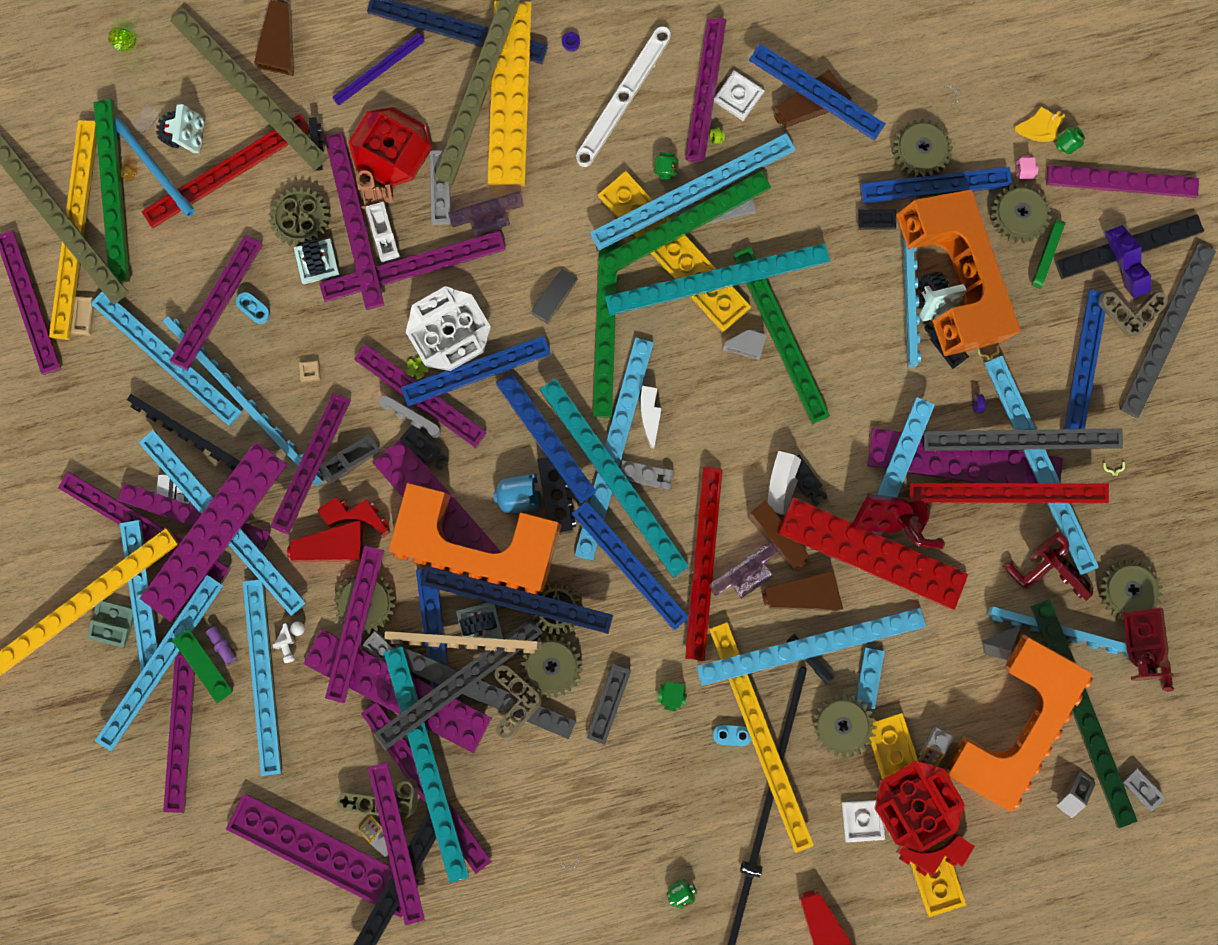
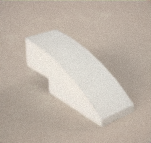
[366,202,401,265]
[641,386,661,449]
[768,451,801,516]

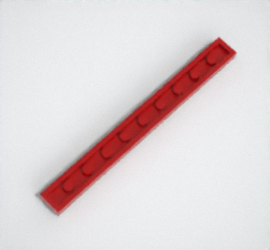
[141,113,310,229]
[685,466,723,661]
[910,483,1109,504]

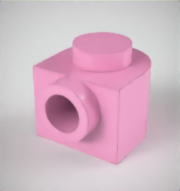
[1015,155,1038,179]

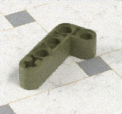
[337,779,419,819]

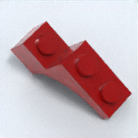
[317,497,390,537]
[896,834,975,877]

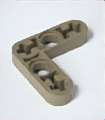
[1098,292,1168,336]
[495,665,542,739]

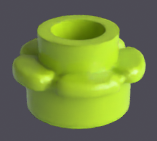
[709,127,725,145]

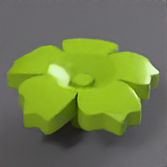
[406,357,429,380]

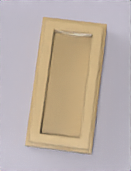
[71,296,95,335]

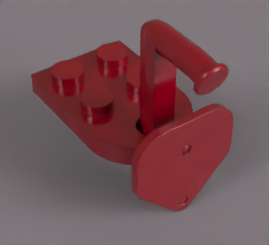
[852,494,945,550]
[1002,531,1094,601]
[1123,608,1174,692]

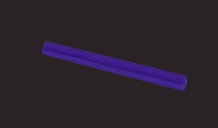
[332,33,425,105]

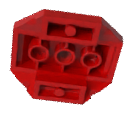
[348,107,432,188]
[874,761,965,852]

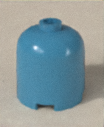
[493,474,540,514]

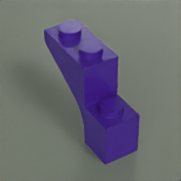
[1105,225,1151,298]

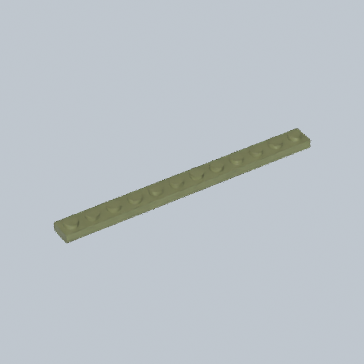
[434,0,521,185]
[170,8,328,171]
[0,133,129,305]

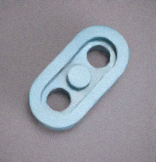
[236,292,270,324]
[713,725,752,746]

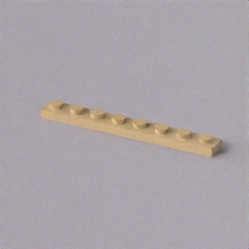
[384,631,542,654]

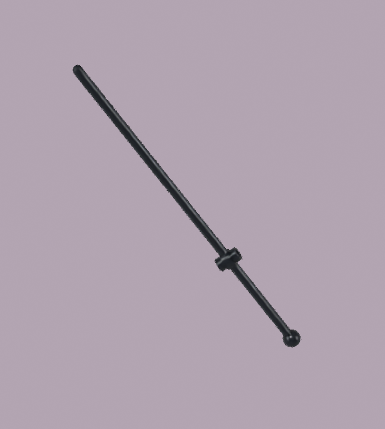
[728,666,807,945]

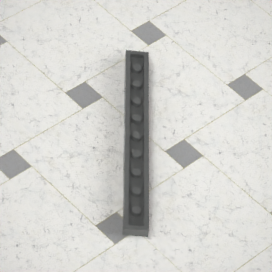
[1120,243,1216,418]
[924,428,1123,451]
[374,618,543,751]
[394,644,576,740]

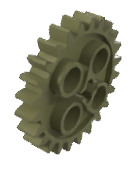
[269,186,330,247]

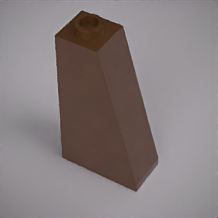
[254,0,294,76]
[774,69,852,128]
[748,500,809,570]
[762,571,843,611]

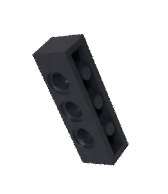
[537,457,576,535]

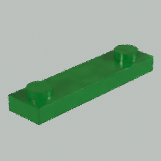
[172,628,233,703]

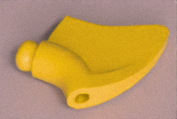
[1014,107,1065,142]

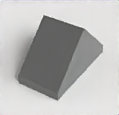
[983,626,1021,660]

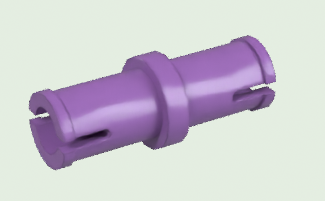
[206,626,237,665]

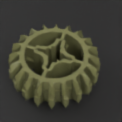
[532,582,583,635]

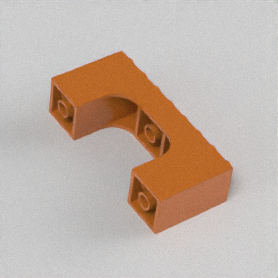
[896,190,1021,356]
[389,483,561,595]
[945,634,1093,813]

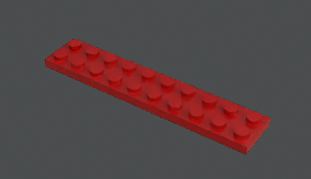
[778,498,969,610]

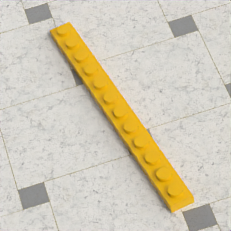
[49,120,97,340]
[0,528,179,676]
[709,623,814,853]

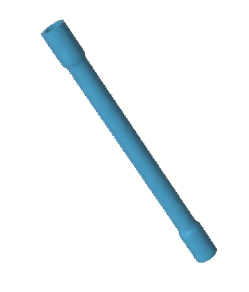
[116,118,195,217]

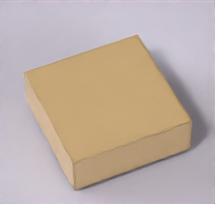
[299,360,321,382]

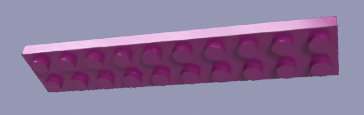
[867,428,1063,483]
[372,439,521,606]
[139,441,288,622]
[303,629,492,753]
[226,793,420,918]

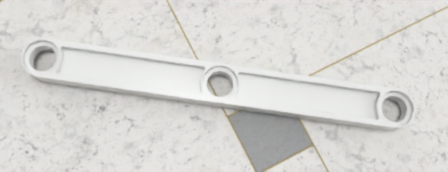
[576,27,671,167]

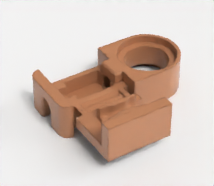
[356,170,393,209]

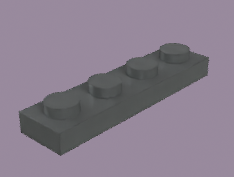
[587,664,631,745]

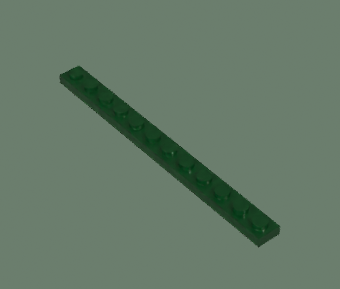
[1030,599,1138,829]

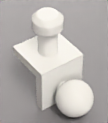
[273,621,305,663]

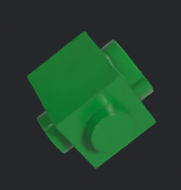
[657,681,687,712]

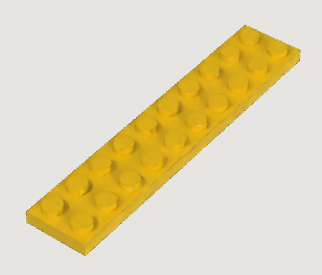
[488,1,532,186]
[598,171,751,333]
[869,713,966,917]

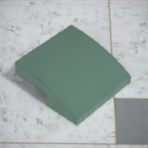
[87,600,134,648]

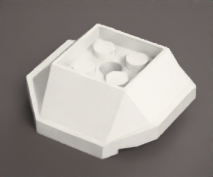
[406,286,491,371]

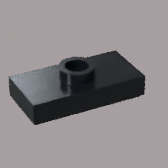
[858,209,896,230]

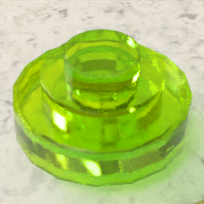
[108,28,137,52]

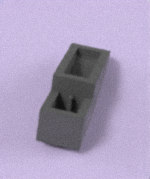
[531,269,578,324]
[319,434,380,485]

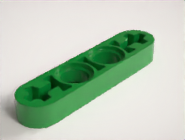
[1031,219,1065,289]

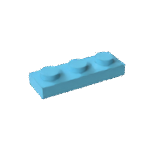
[856,648,885,709]

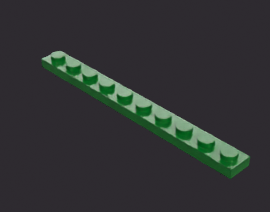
[93,99,130,283]
[597,171,771,277]
[593,241,618,418]
[733,247,830,425]

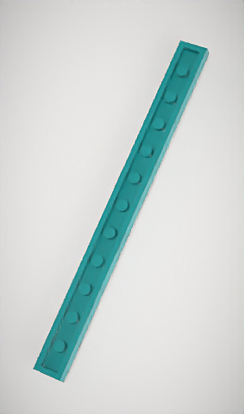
[605,243,830,316]
[540,378,689,578]
[383,646,469,883]

